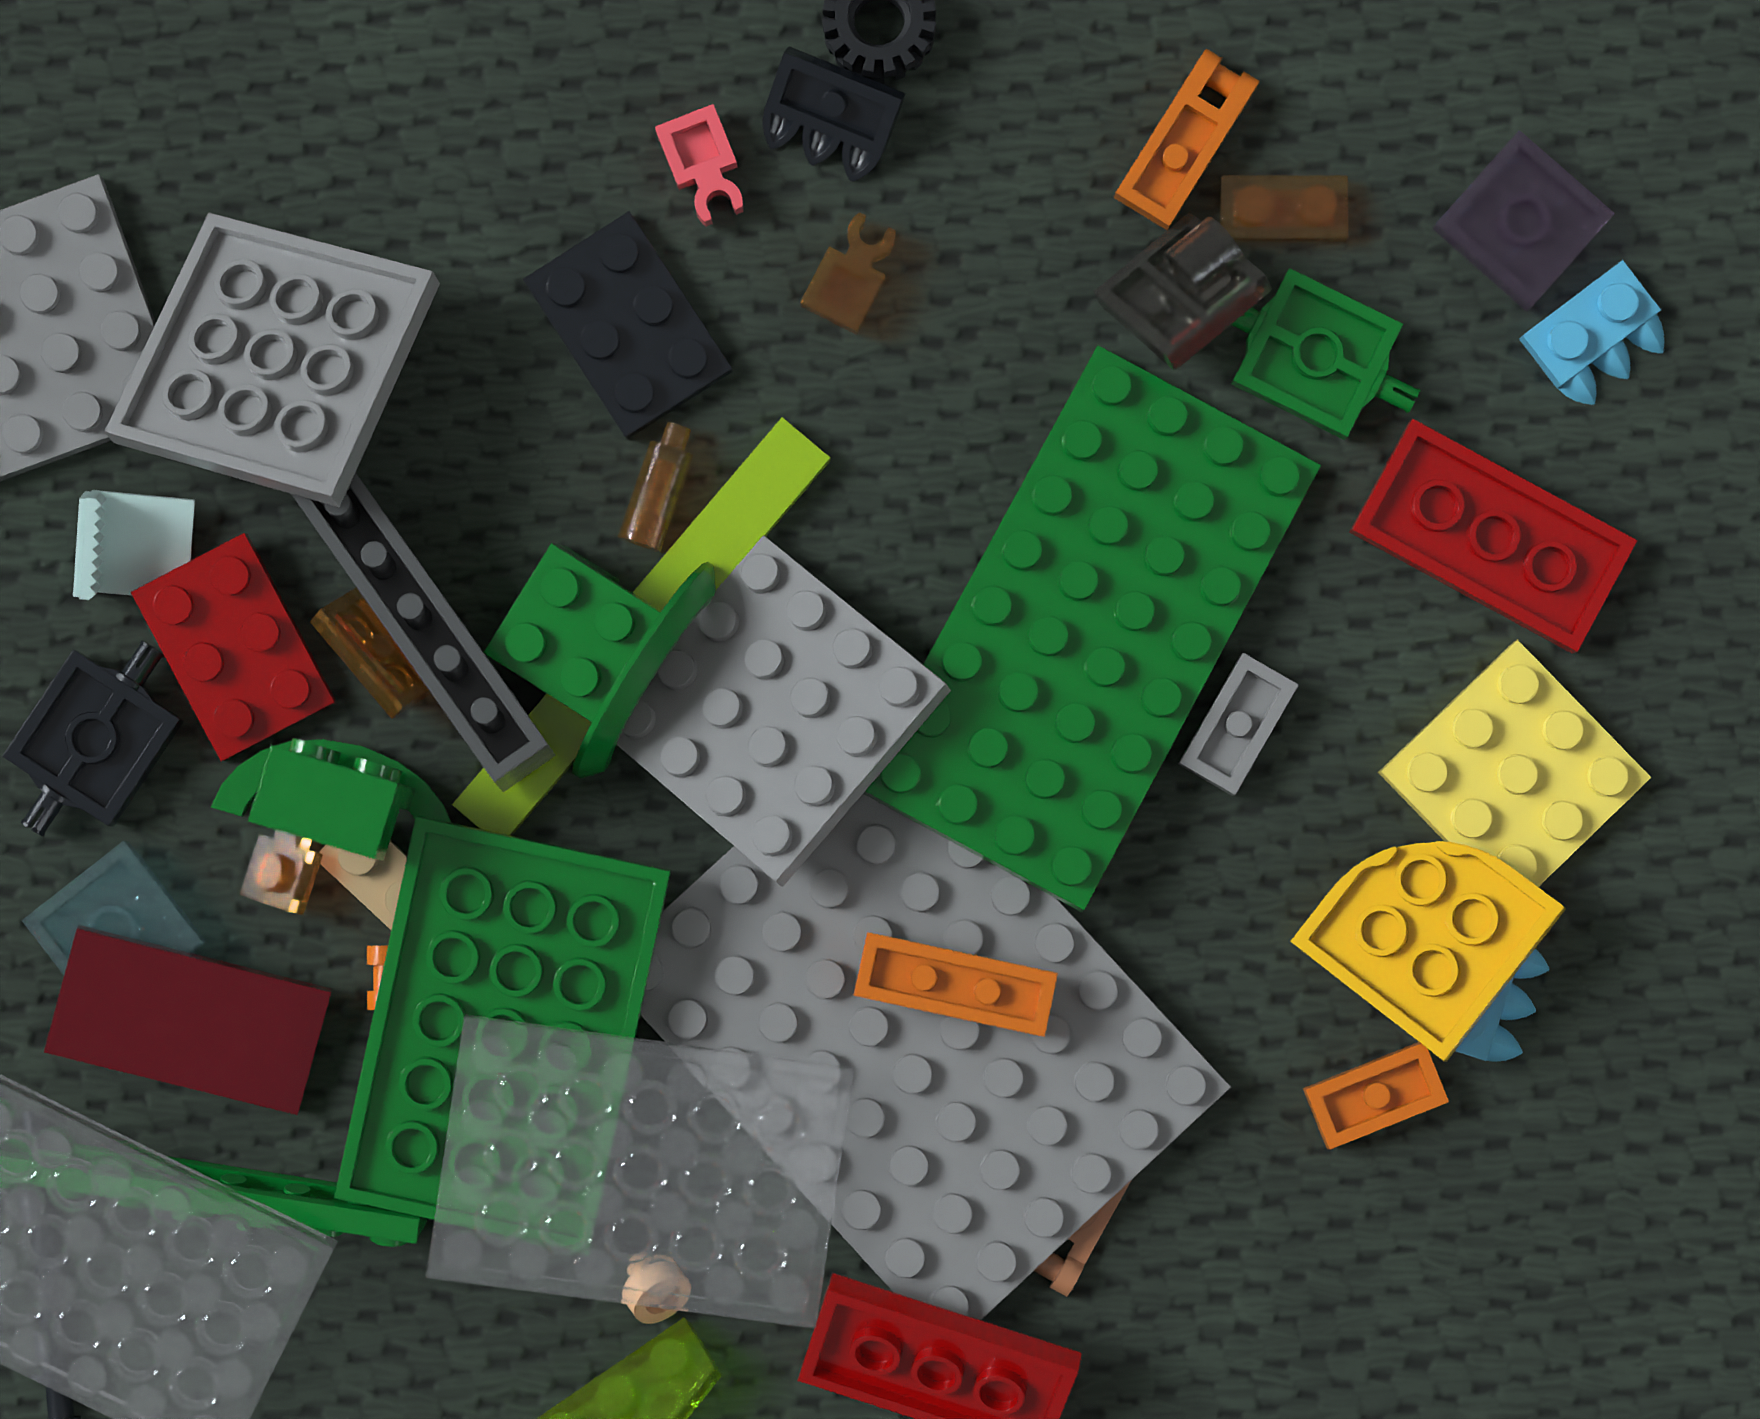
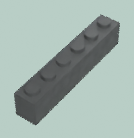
[291,472,556,792]

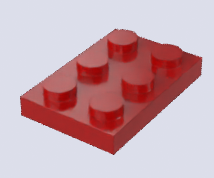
[131,533,337,762]

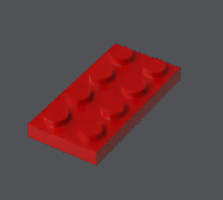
[1349,419,1638,654]
[797,1273,1082,1419]

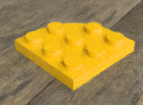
[1290,841,1566,1062]

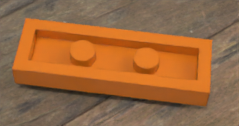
[853,932,1058,1037]

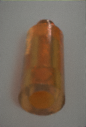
[617,422,693,552]

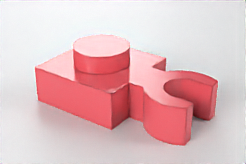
[655,104,743,226]

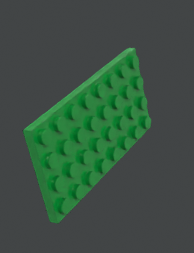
[863,345,1321,912]

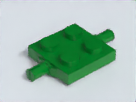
[1215,268,1420,440]

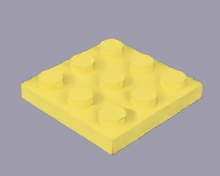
[1378,640,1651,887]

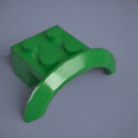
[484,543,716,778]
[211,738,451,861]

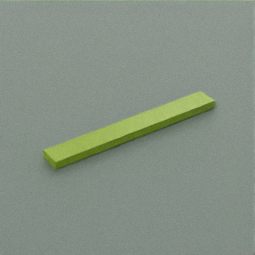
[452,417,831,836]

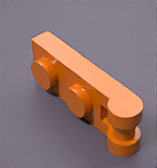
[1114,48,1260,231]

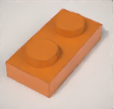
[1303,1042,1449,1150]

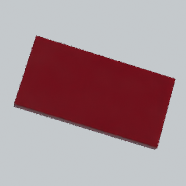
[44,925,332,1115]

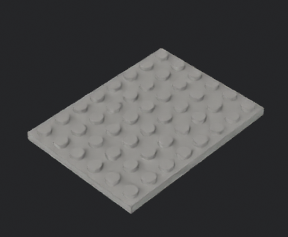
[641,794,1230,1320]

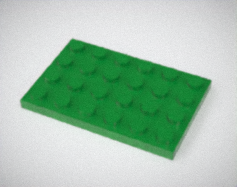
[334,816,671,1253]

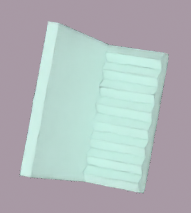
[73,490,195,600]

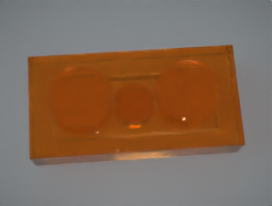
[1219,175,1348,242]
[310,587,431,719]

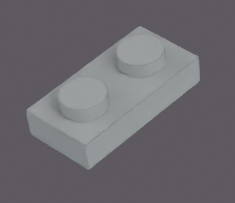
[1178,653,1298,796]

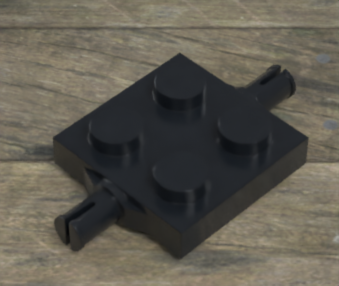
[2,640,185,837]

